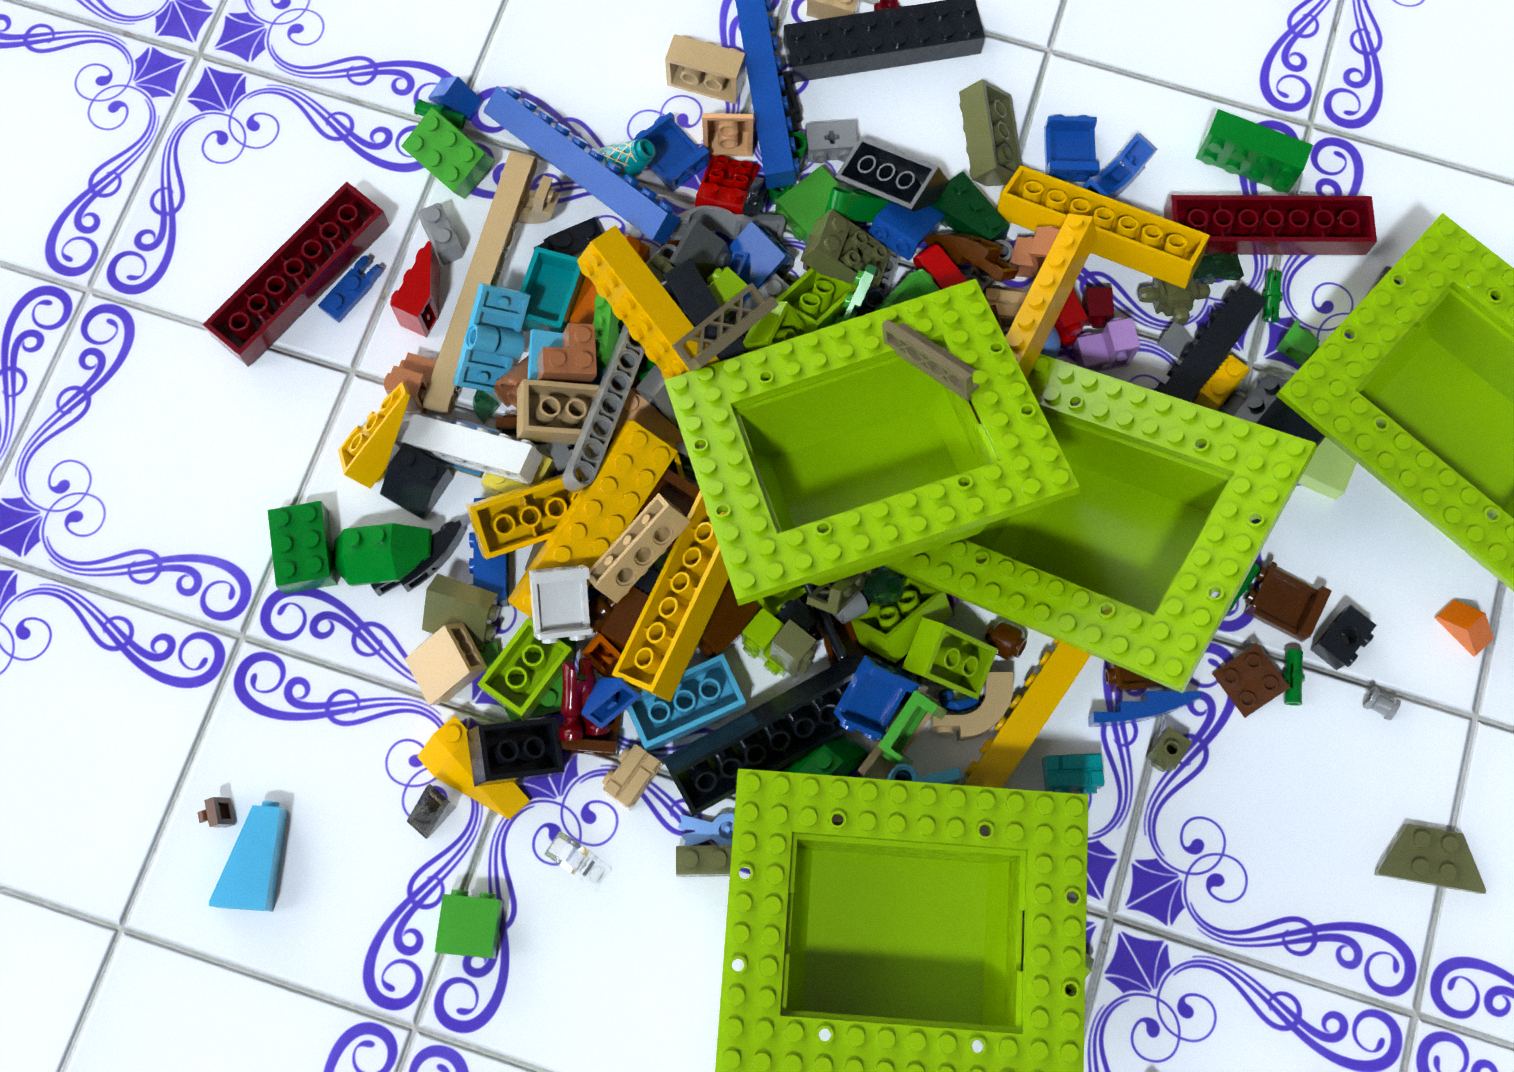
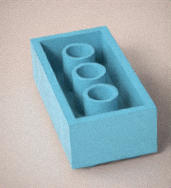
[627,654,746,753]

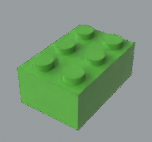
[401,107,496,199]

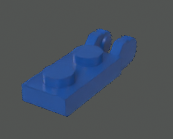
[318,255,383,323]

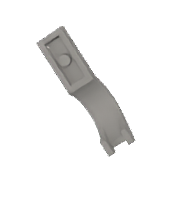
[671,205,785,241]

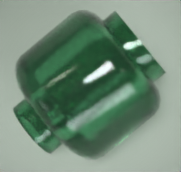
[864,569,905,606]

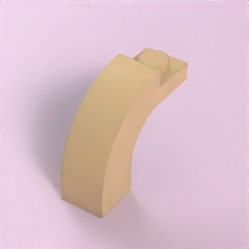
[519,175,560,224]
[930,672,1014,741]

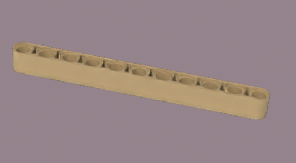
[423,150,538,416]

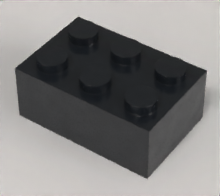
[466,717,565,787]

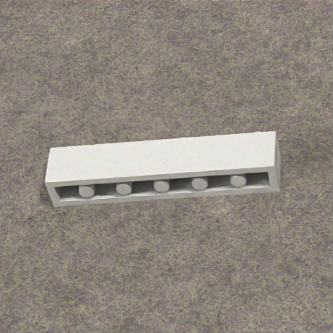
[395,411,543,485]

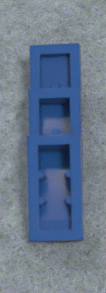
[1088,691,1202,727]

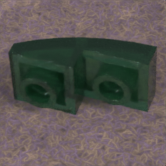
[1193,254,1244,284]

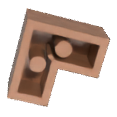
[1009,226,1060,278]
[537,323,597,385]
[383,352,437,414]

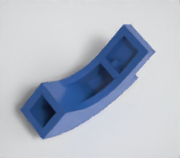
[1082,133,1158,199]

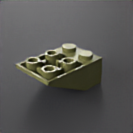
[800,209,892,289]

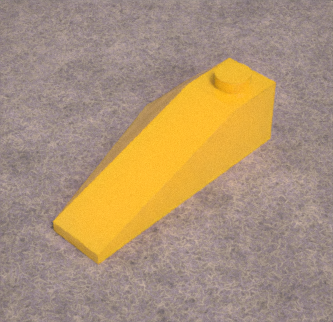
[338,382,410,489]
[417,715,531,820]

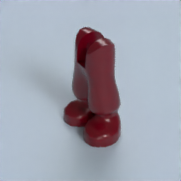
[559,657,610,741]

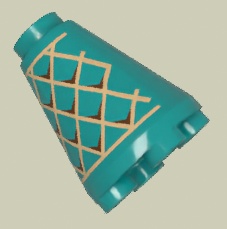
[597,139,655,179]

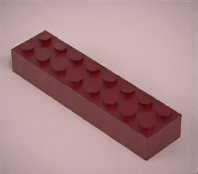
[202,181,390,367]
[1164,195,1377,255]

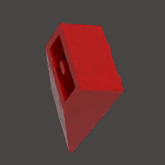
[695,155,760,214]
[390,241,440,338]

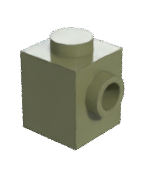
[1146,726,1192,773]

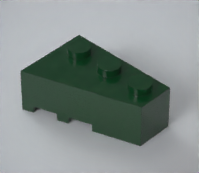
[930,171,1010,242]

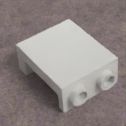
[529,565,593,644]

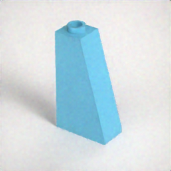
[208,801,288,912]

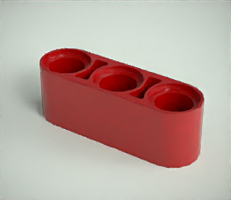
[913,244,968,290]

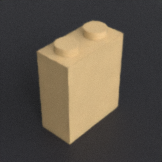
[405,622,488,706]

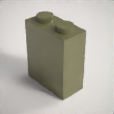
[422,573,500,650]

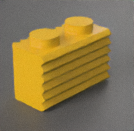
[1193,355,1250,411]

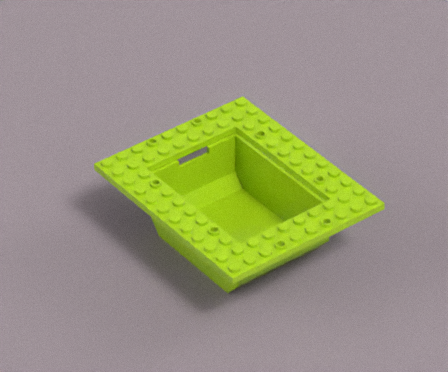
[1276,213,1514,592]
[664,279,1080,606]
[884,354,1317,693]
[715,769,1088,1072]

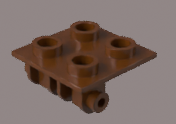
[1212,643,1290,718]

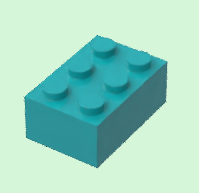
[520,246,585,333]

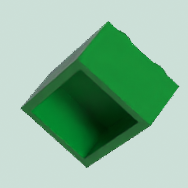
[267,501,337,594]

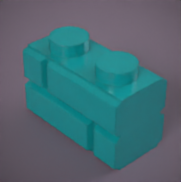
[1042,753,1105,795]

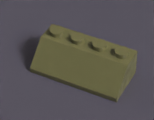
[959,79,1023,187]

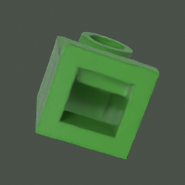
[1276,320,1320,366]

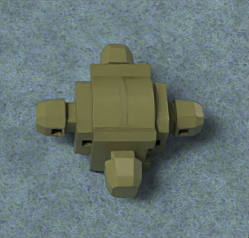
[1138,276,1210,324]

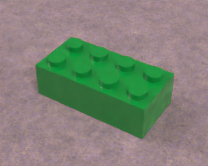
[1195,109,1313,194]

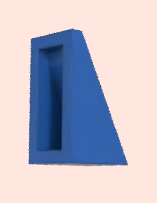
[728,250,749,281]

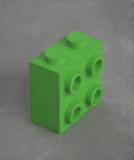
[434,889,503,959]

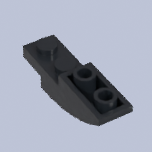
[370,520,466,596]

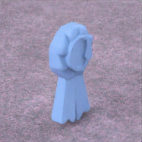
[678,813,734,846]

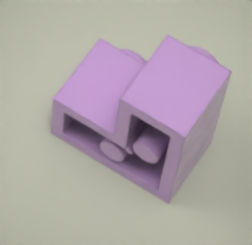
[1072,317,1141,372]

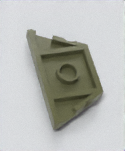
[1374,824,1486,894]

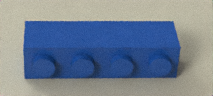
[469,498,509,607]

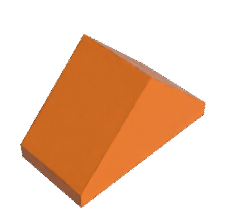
[1434,600,1494,657]
[581,633,621,678]

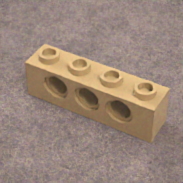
[589,493,690,603]

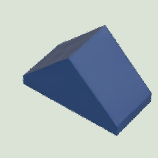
[428,76,483,121]
[581,678,642,729]

